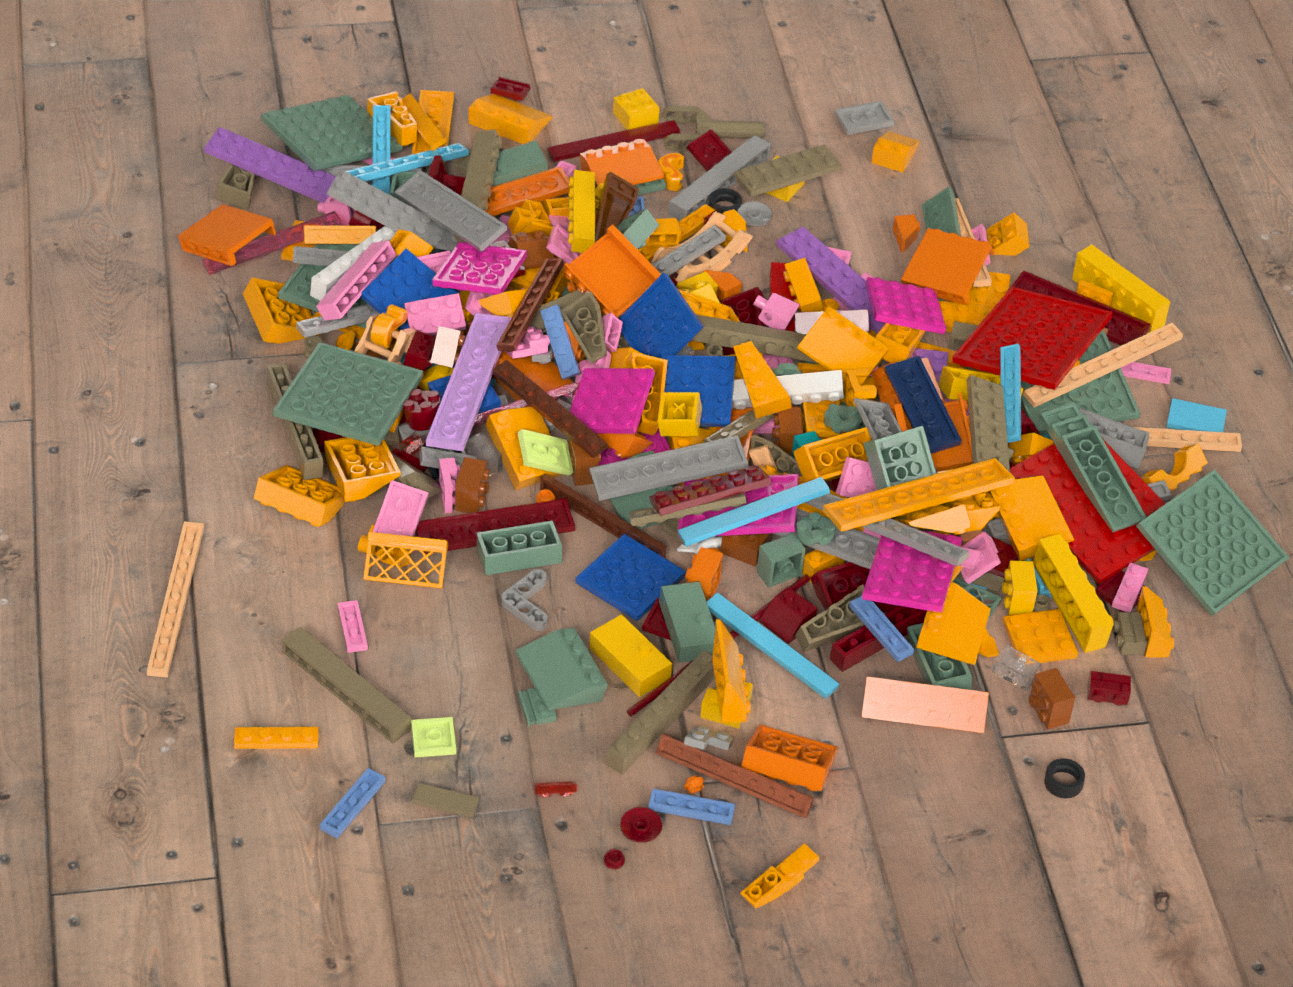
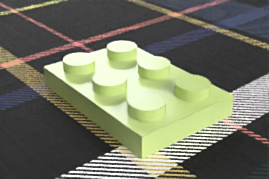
[518,429,573,476]

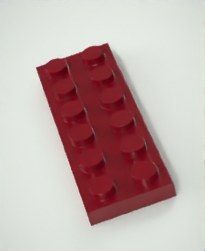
[649,465,771,516]

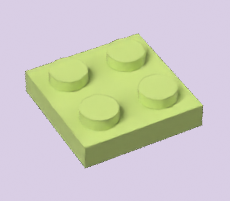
[411,717,456,757]

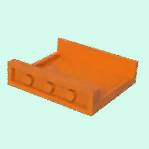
[178,204,276,266]
[563,225,661,318]
[901,228,995,306]
[894,393,973,472]

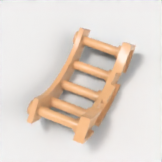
[651,211,753,283]
[354,314,416,365]

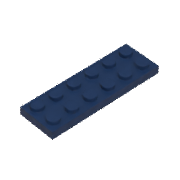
[884,356,961,454]

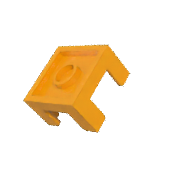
[844,368,877,421]

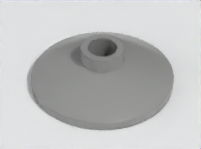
[737,202,772,226]

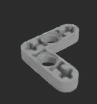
[501,569,548,631]

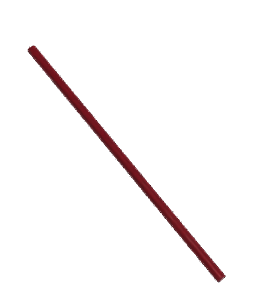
[627,574,810,717]

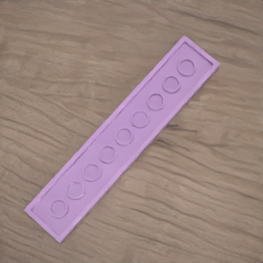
[426,313,512,451]

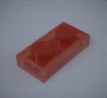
[398,433,424,455]
[533,781,577,797]

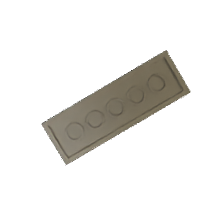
[734,144,842,197]
[967,375,1010,472]

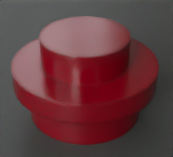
[604,849,625,870]

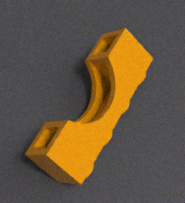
[1140,443,1208,491]

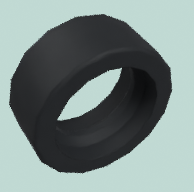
[709,188,742,214]
[1044,758,1085,799]

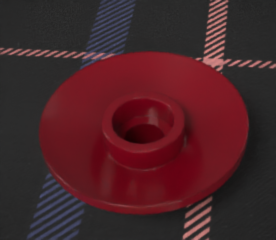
[620,807,662,843]

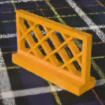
[363,532,448,589]

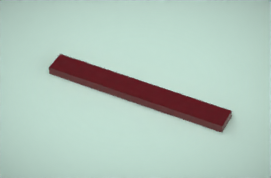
[547,120,680,162]

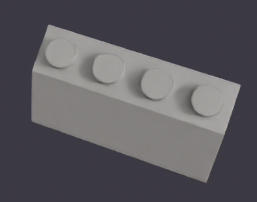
[854,398,902,440]
[1078,408,1150,469]

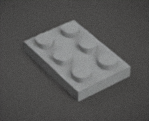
[835,101,894,135]

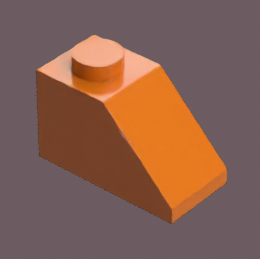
[893,214,920,252]
[703,270,742,301]

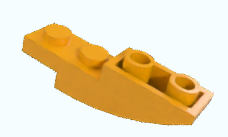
[740,843,819,908]

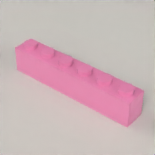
[316,240,396,321]

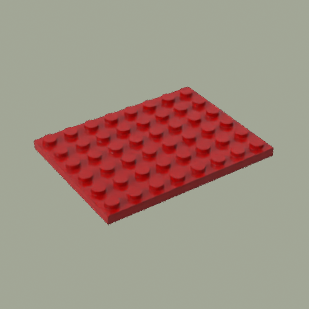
[952,287,1112,390]
[1010,438,1165,584]

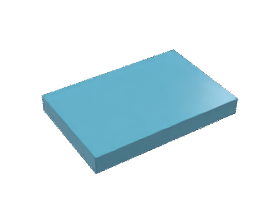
[1166,398,1227,432]

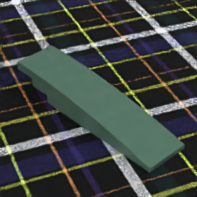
[1040,402,1147,532]

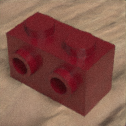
[403,330,436,373]

